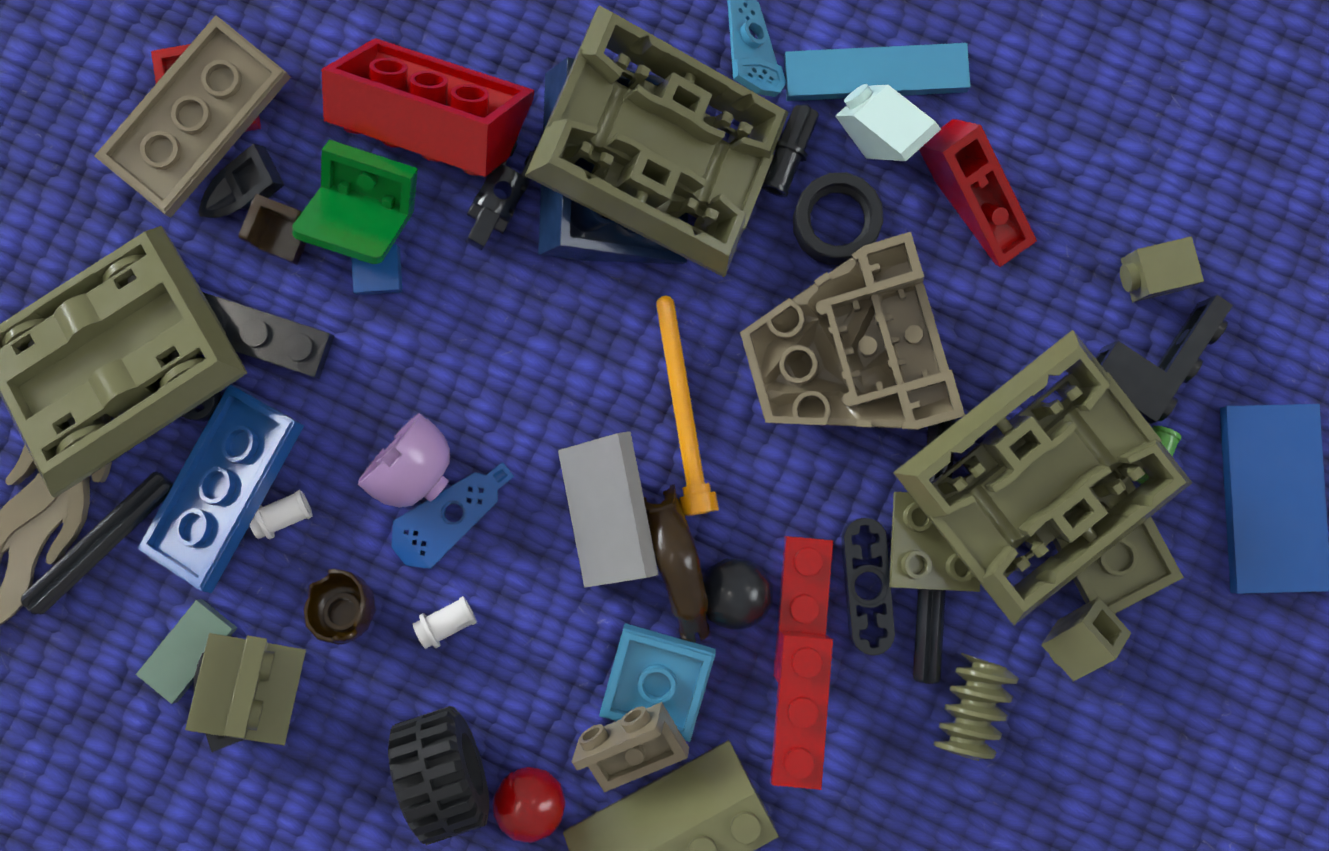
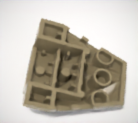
[740,232,965,430]

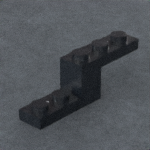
[1096,295,1233,424]

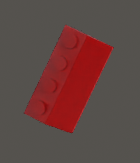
[321,38,534,177]

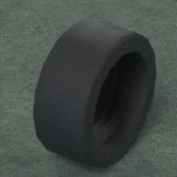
[793,172,883,265]

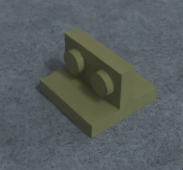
[185,633,306,746]

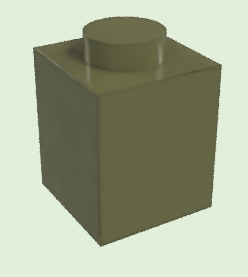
[1120,236,1204,303]
[1041,597,1131,681]

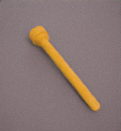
[656,295,719,516]

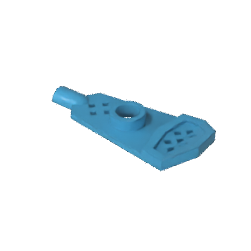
[727,0,786,97]

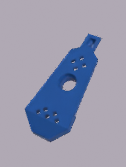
[391,462,514,569]

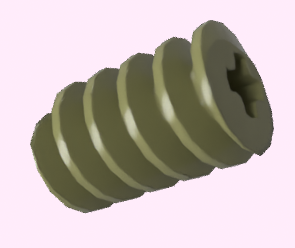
[933,653,1019,761]

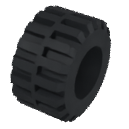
[388,706,490,845]

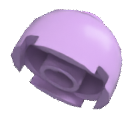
[358,413,450,508]

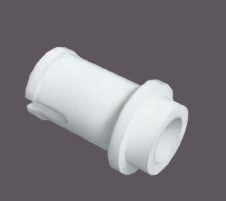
[250,490,313,539]
[413,596,477,649]

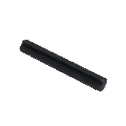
[20,472,173,615]

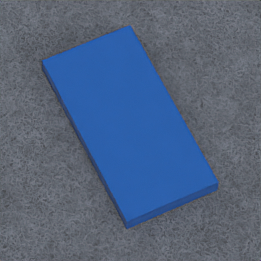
[137,385,305,593]
[1220,404,1329,594]

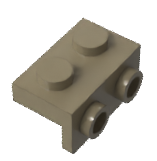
[572,702,689,792]

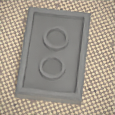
[558,432,659,588]

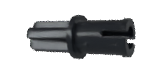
[761,105,819,197]

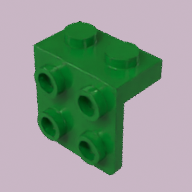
[292,139,418,264]

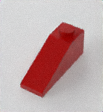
[919,119,1037,267]

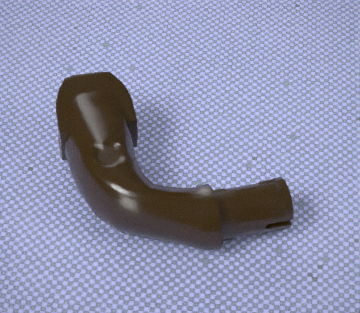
[644,484,710,643]

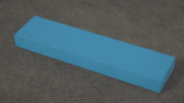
[784,43,970,101]

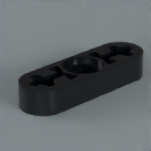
[841,518,895,655]

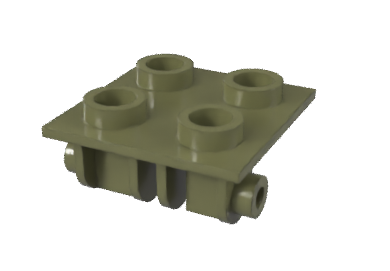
[889,492,980,592]

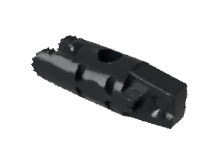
[466,137,537,250]

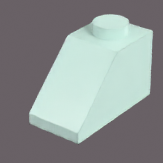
[835,84,941,161]

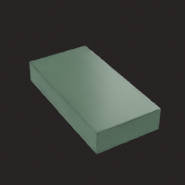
[135,599,237,704]

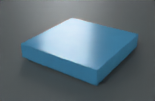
[599,623,716,742]

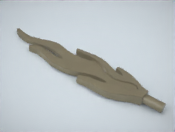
[0,413,112,626]

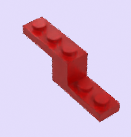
[770,536,833,790]

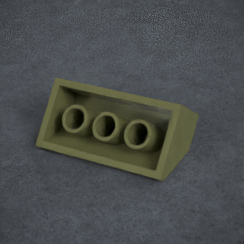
[563,739,779,851]

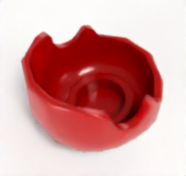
[493,767,566,843]

